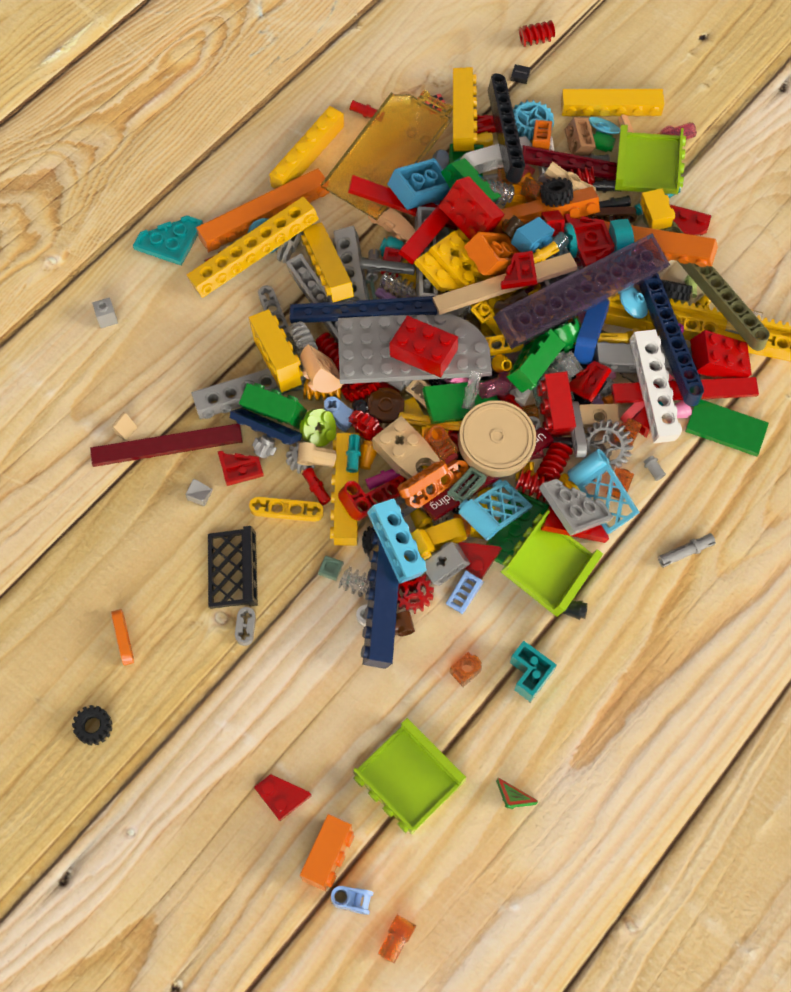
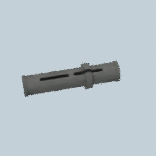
[360,257,415,275]

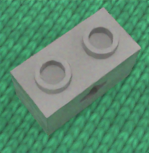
[425,542,471,586]

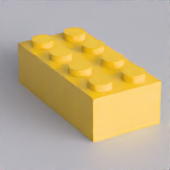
[248,309,303,393]

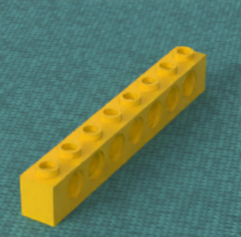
[186,196,319,298]

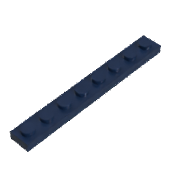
[289,296,437,324]

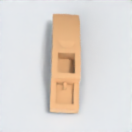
[368,204,415,245]

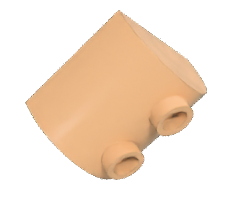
[300,344,344,393]

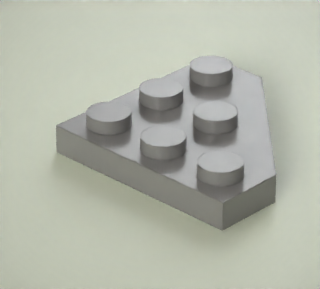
[539,479,613,536]

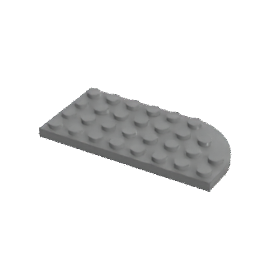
[338,313,492,384]

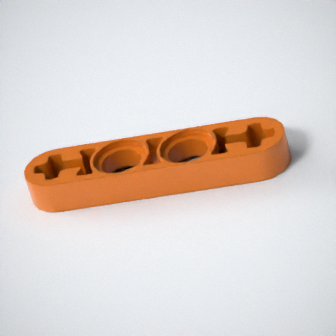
[405,460,469,508]

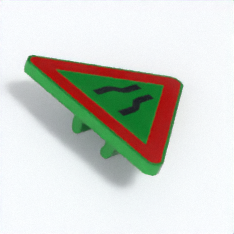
[496,778,538,809]

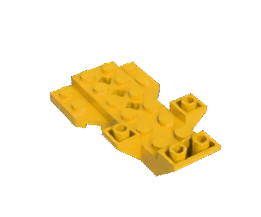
[414,229,542,342]

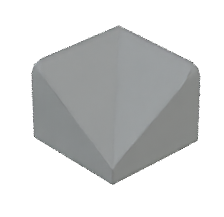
[185,479,213,506]

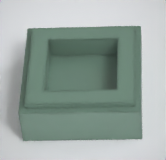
[318,555,344,581]

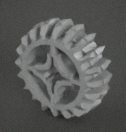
[286,321,318,369]
[585,419,633,470]

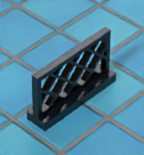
[208,526,258,609]

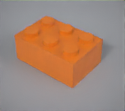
[464,232,520,276]
[300,814,355,892]

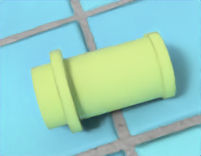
[684,275,697,298]

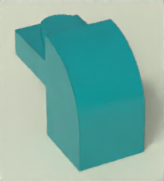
[609,219,634,263]

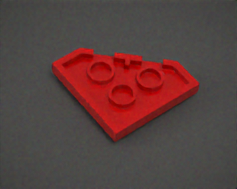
[669,204,712,236]

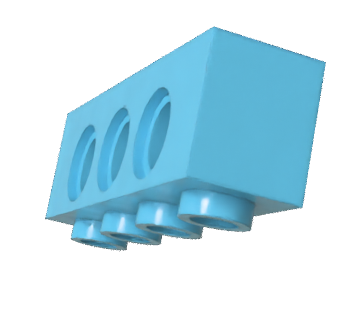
[367,498,427,584]

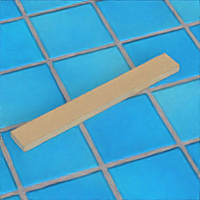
[433,253,577,315]

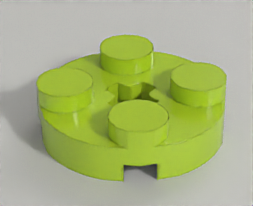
[300,409,336,447]

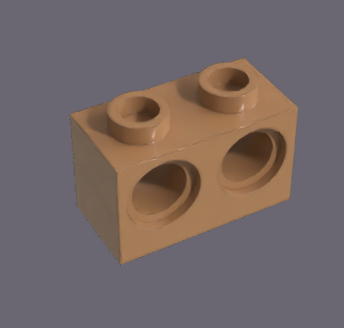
[564,117,596,156]

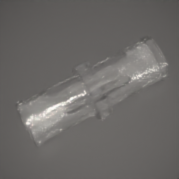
[462,370,482,410]

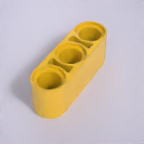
[424,518,467,552]

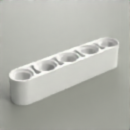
[460,136,532,174]

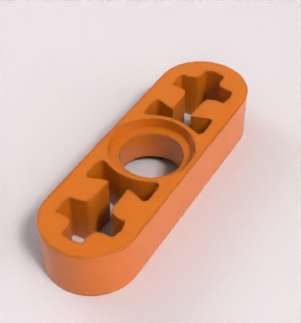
[397,461,449,498]
[111,609,134,666]

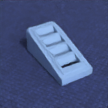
[446,571,484,614]

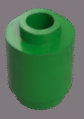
[593,131,616,152]

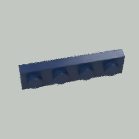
[229,408,302,445]

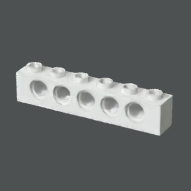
[629,329,682,443]

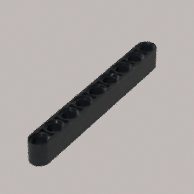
[488,73,525,183]

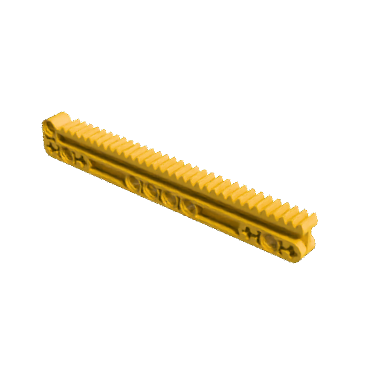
[556,298,791,361]

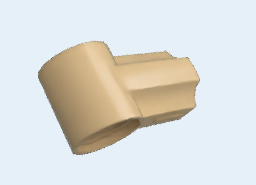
[297,442,336,468]

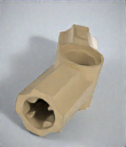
[543,162,596,191]

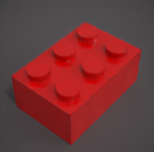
[439,176,505,240]
[389,316,458,378]
[690,330,752,379]
[536,371,576,437]

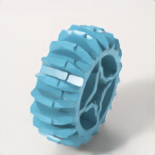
[513,100,554,141]

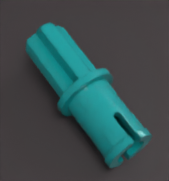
[346,434,361,473]

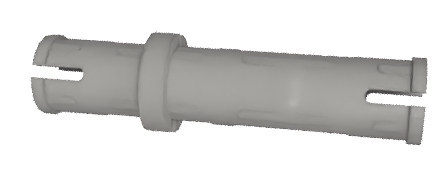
[658,533,716,568]

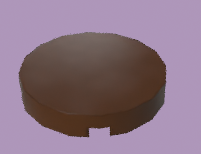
[367,387,404,424]

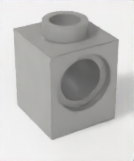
[92,297,118,328]

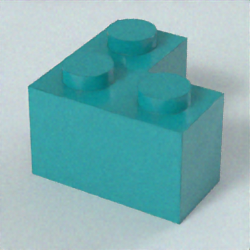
[510,641,557,703]

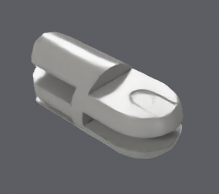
[277,232,303,263]

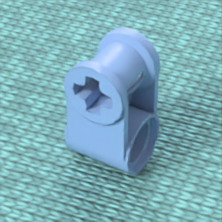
[324,397,354,432]
[331,886,374,915]

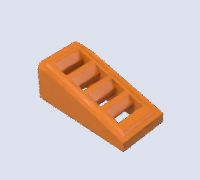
[532,120,552,150]

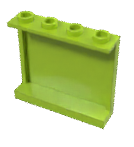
[615,124,686,194]
[501,510,603,617]
[353,718,466,834]

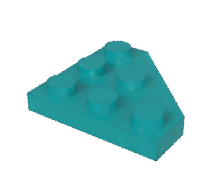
[133,216,203,266]

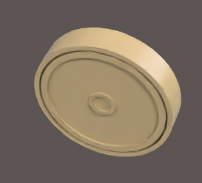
[458,400,536,477]

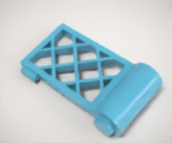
[568,449,640,534]
[458,479,533,541]

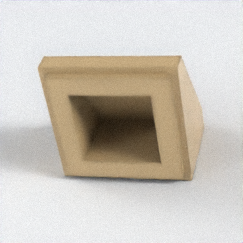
[112,412,137,440]

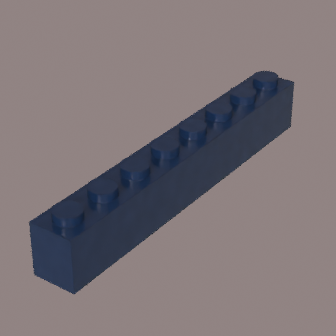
[361,512,404,669]

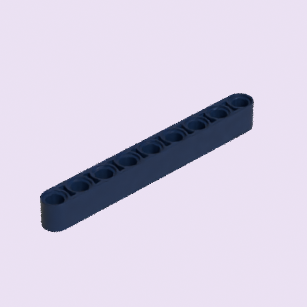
[637,264,704,406]

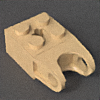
[372,416,440,480]

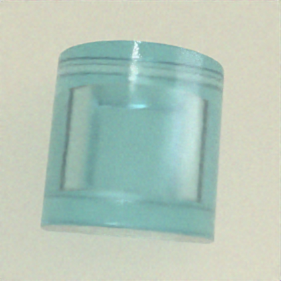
[551,232,569,257]

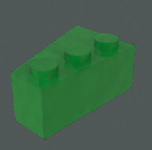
[441,158,501,202]
[507,329,566,393]
[239,382,307,430]

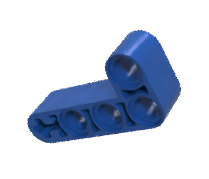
[573,296,610,366]

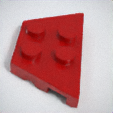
[564,214,615,270]
[541,505,609,543]

